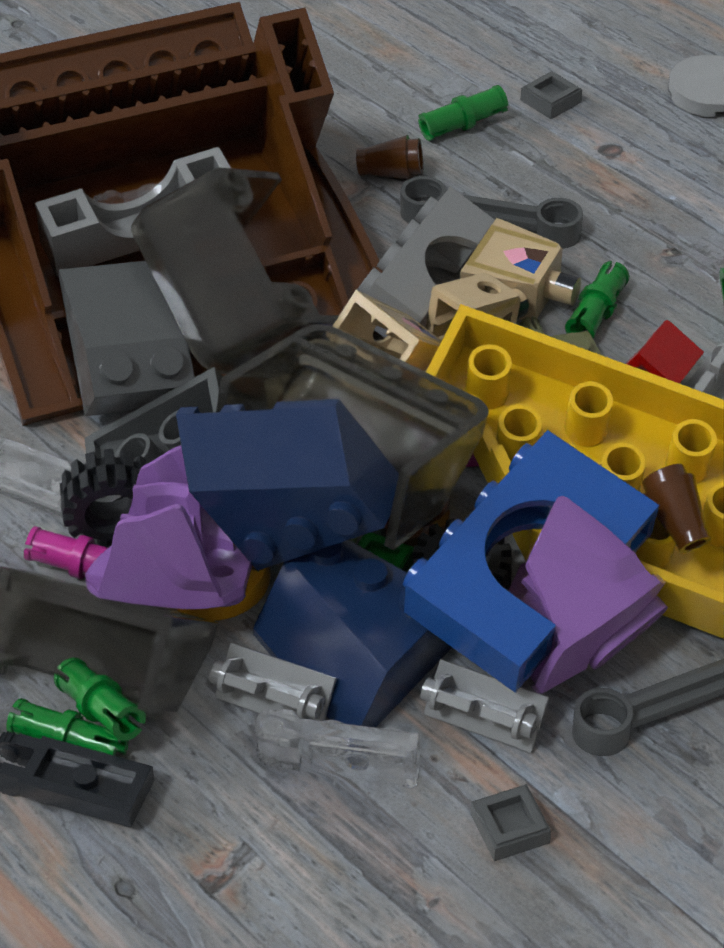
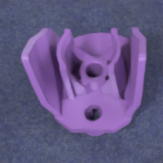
[85,445,252,609]
[508,496,668,694]

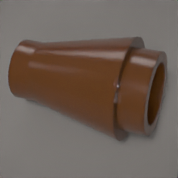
[356,135,424,180]
[642,464,711,553]

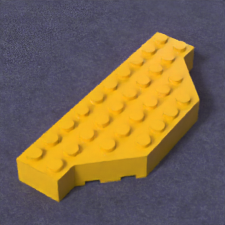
[417,304,724,639]

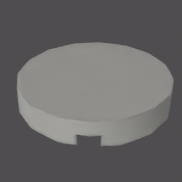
[668,55,724,118]

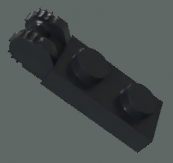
[0,731,154,828]

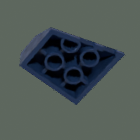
[176,399,406,571]
[253,540,452,753]

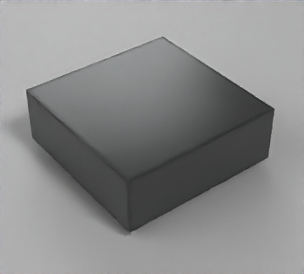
[520,71,582,119]
[470,784,551,861]

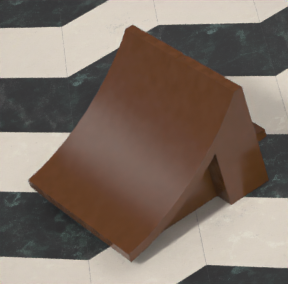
[0,2,383,426]

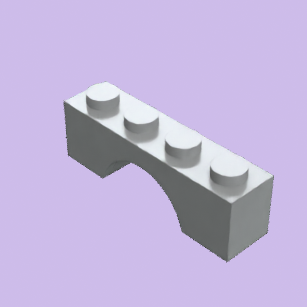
[35,147,238,276]
[357,186,495,338]

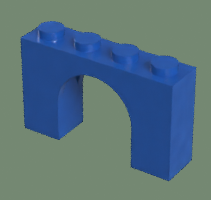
[403,430,660,693]

